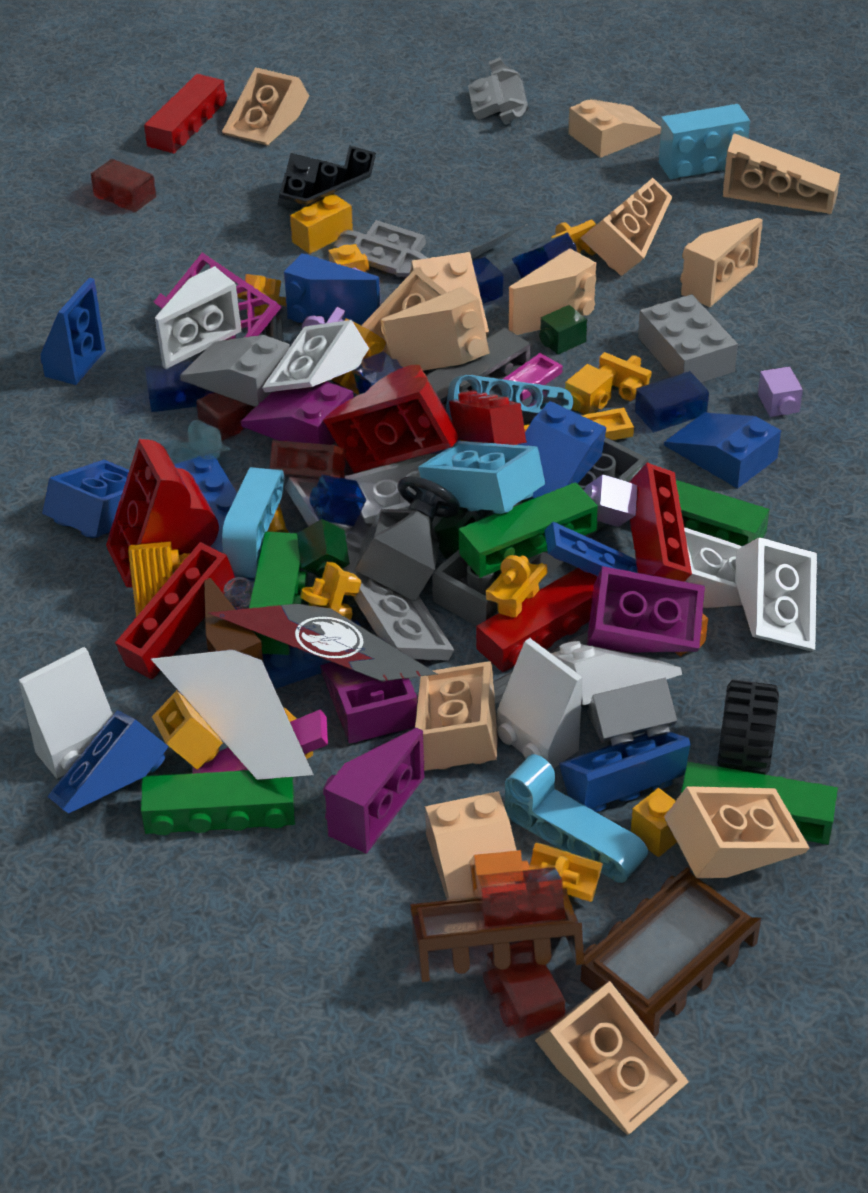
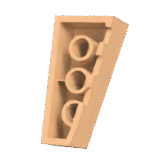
[723,133,840,214]
[581,178,672,276]

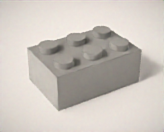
[638,295,738,388]

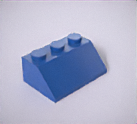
[559,732,690,812]

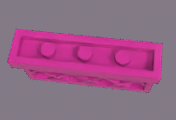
[154,253,281,340]

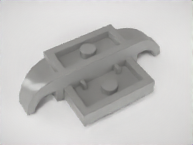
[468,57,529,125]
[333,220,427,277]

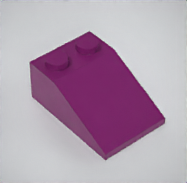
[241,381,353,456]
[587,566,705,653]
[323,728,424,854]

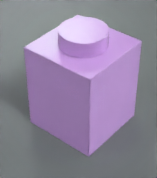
[758,367,803,417]
[584,474,637,527]

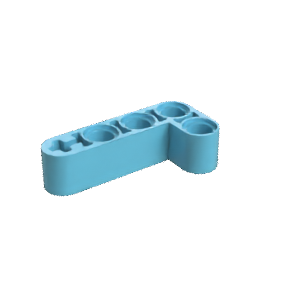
[446,375,573,421]
[222,467,285,579]
[505,754,648,883]

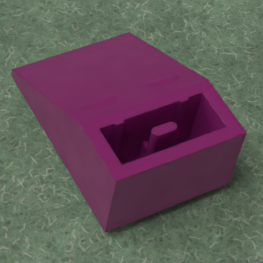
[320,662,417,744]

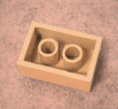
[409,252,489,338]

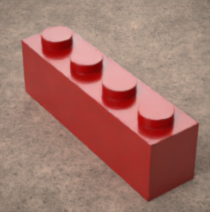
[144,74,227,153]
[449,391,527,445]
[629,463,692,582]
[115,542,236,680]
[476,568,597,673]

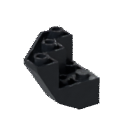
[278,145,376,211]

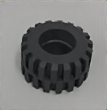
[717,679,779,775]

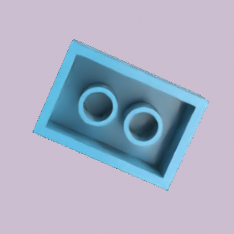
[659,104,750,179]
[418,441,545,514]

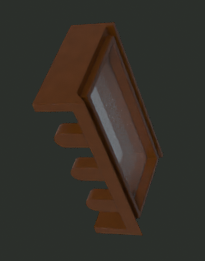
[580,867,762,1038]
[410,888,584,982]

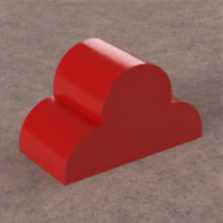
[323,364,459,473]
[106,439,219,587]

